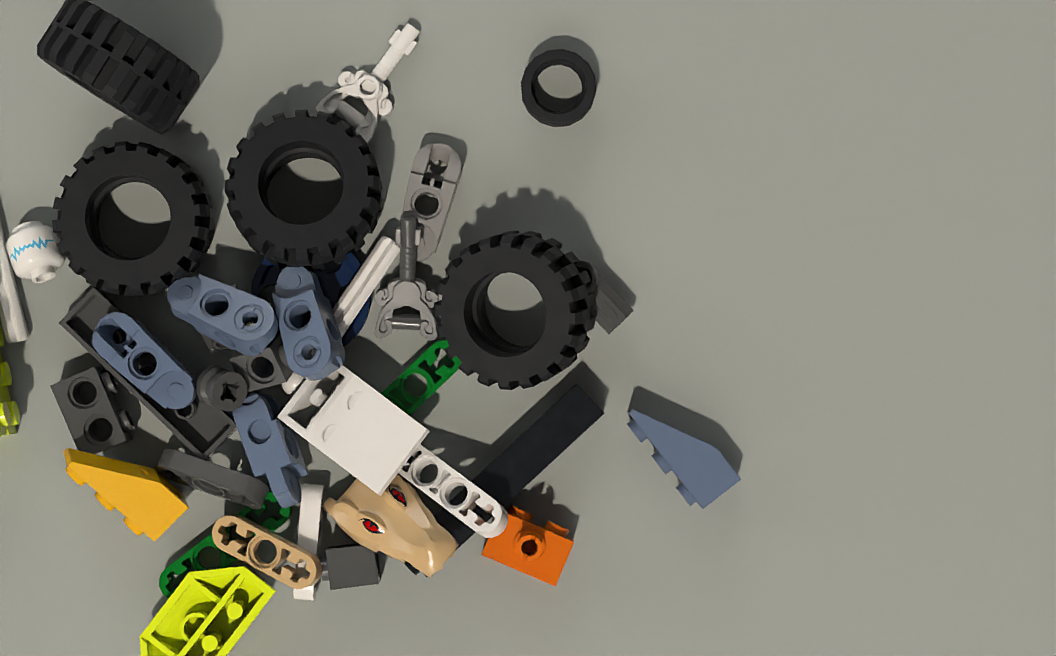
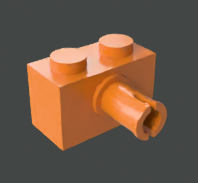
[481,505,574,586]

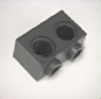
[50,366,135,455]

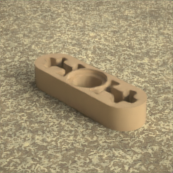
[212,514,322,589]

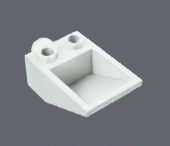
[277,365,430,496]

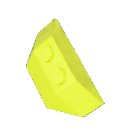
[139,566,277,656]

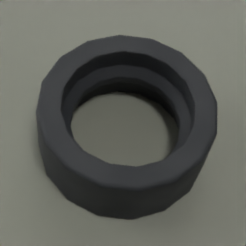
[521,49,596,127]

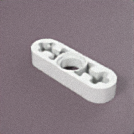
[293,483,325,601]

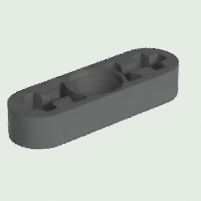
[155,449,270,509]

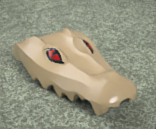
[322,474,459,578]

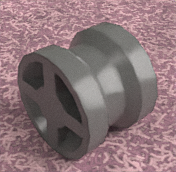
[196,366,247,412]

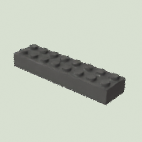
[59,287,237,461]

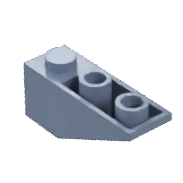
[627,409,741,509]

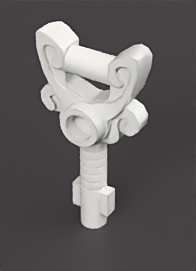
[316,23,420,144]

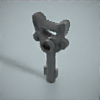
[375,216,439,341]

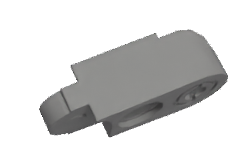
[399,143,462,262]

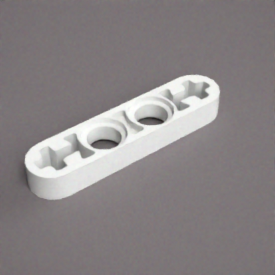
[398,444,508,538]

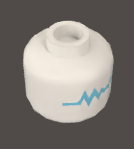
[6,221,65,283]

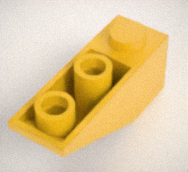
[63,448,189,542]

